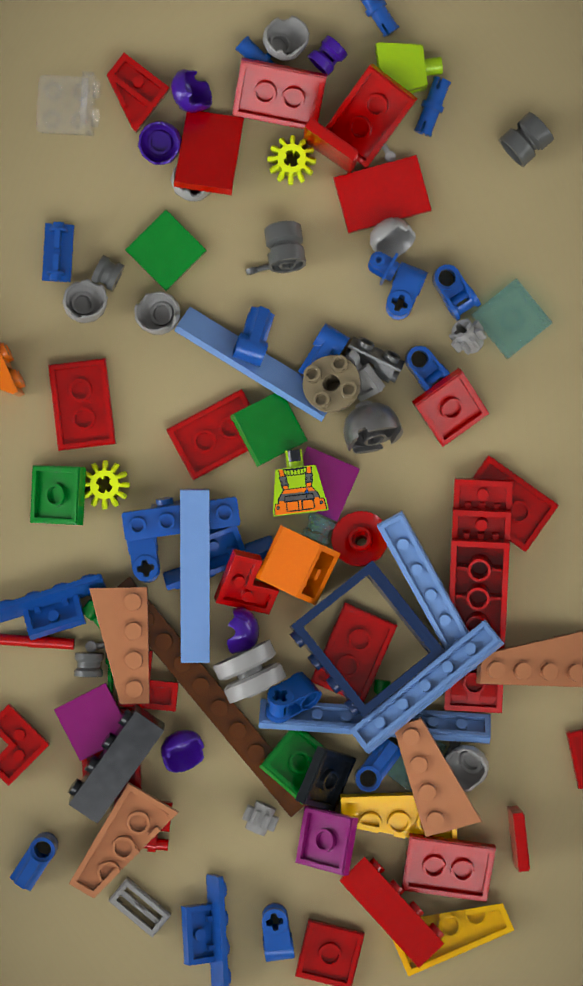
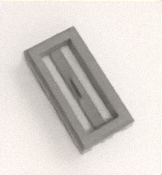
[108,877,171,938]

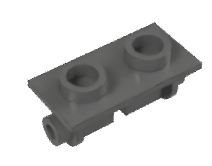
[344,336,405,383]

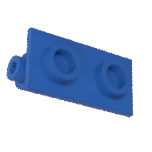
[42,222,74,282]
[368,251,400,285]

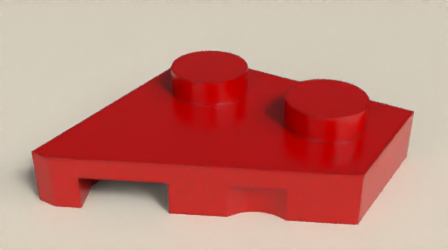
[106,53,170,133]

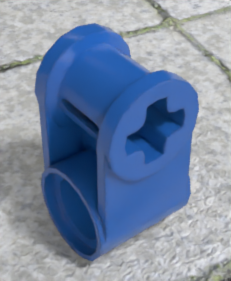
[386,262,428,320]
[432,264,481,321]
[405,346,450,391]
[127,537,160,583]
[266,672,322,723]
[262,903,295,962]

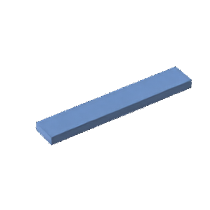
[174,307,327,422]
[180,489,210,663]
[376,510,477,672]
[350,620,504,754]

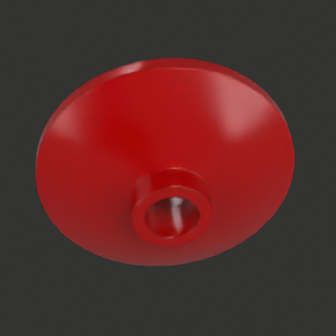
[331,511,388,566]

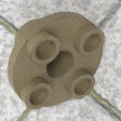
[303,355,361,413]

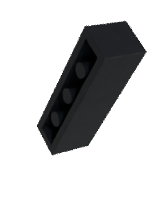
[68,704,165,824]

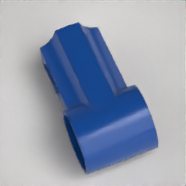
[232,306,275,367]
[298,323,350,376]
[354,739,401,792]
[10,832,58,891]

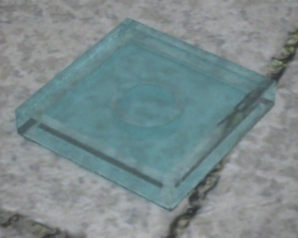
[471,278,552,359]

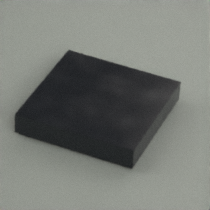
[295,746,356,811]

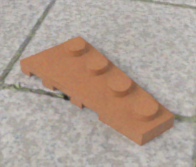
[89,587,150,704]
[476,630,583,687]
[395,717,482,837]
[69,782,179,898]

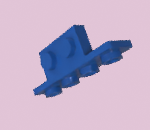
[122,496,240,541]
[163,526,273,590]
[0,574,107,640]
[181,874,231,986]

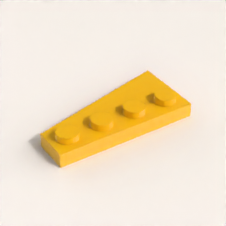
[340,792,457,839]
[392,903,514,977]

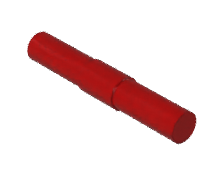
[0,633,75,650]

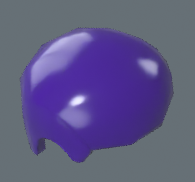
[171,69,212,113]
[138,121,182,165]
[227,607,259,654]
[161,730,204,773]

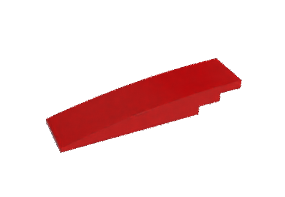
[444,477,513,713]

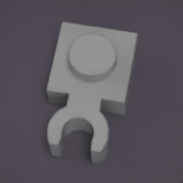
[343,349,385,402]

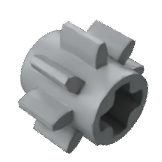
[449,318,487,355]
[242,800,279,836]

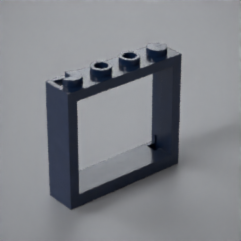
[289,560,445,718]

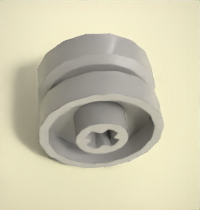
[213,639,287,704]

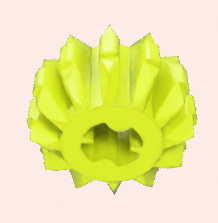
[267,135,316,186]
[85,460,130,509]

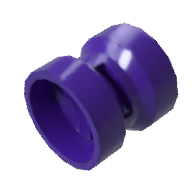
[308,35,348,76]

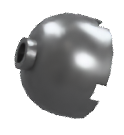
[343,401,403,454]

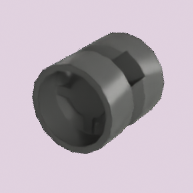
[499,112,554,167]
[264,221,306,273]

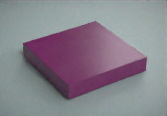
[303,446,360,522]
[54,683,122,761]
[295,806,358,876]

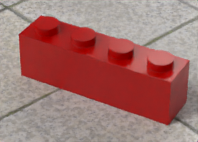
[339,857,445,968]

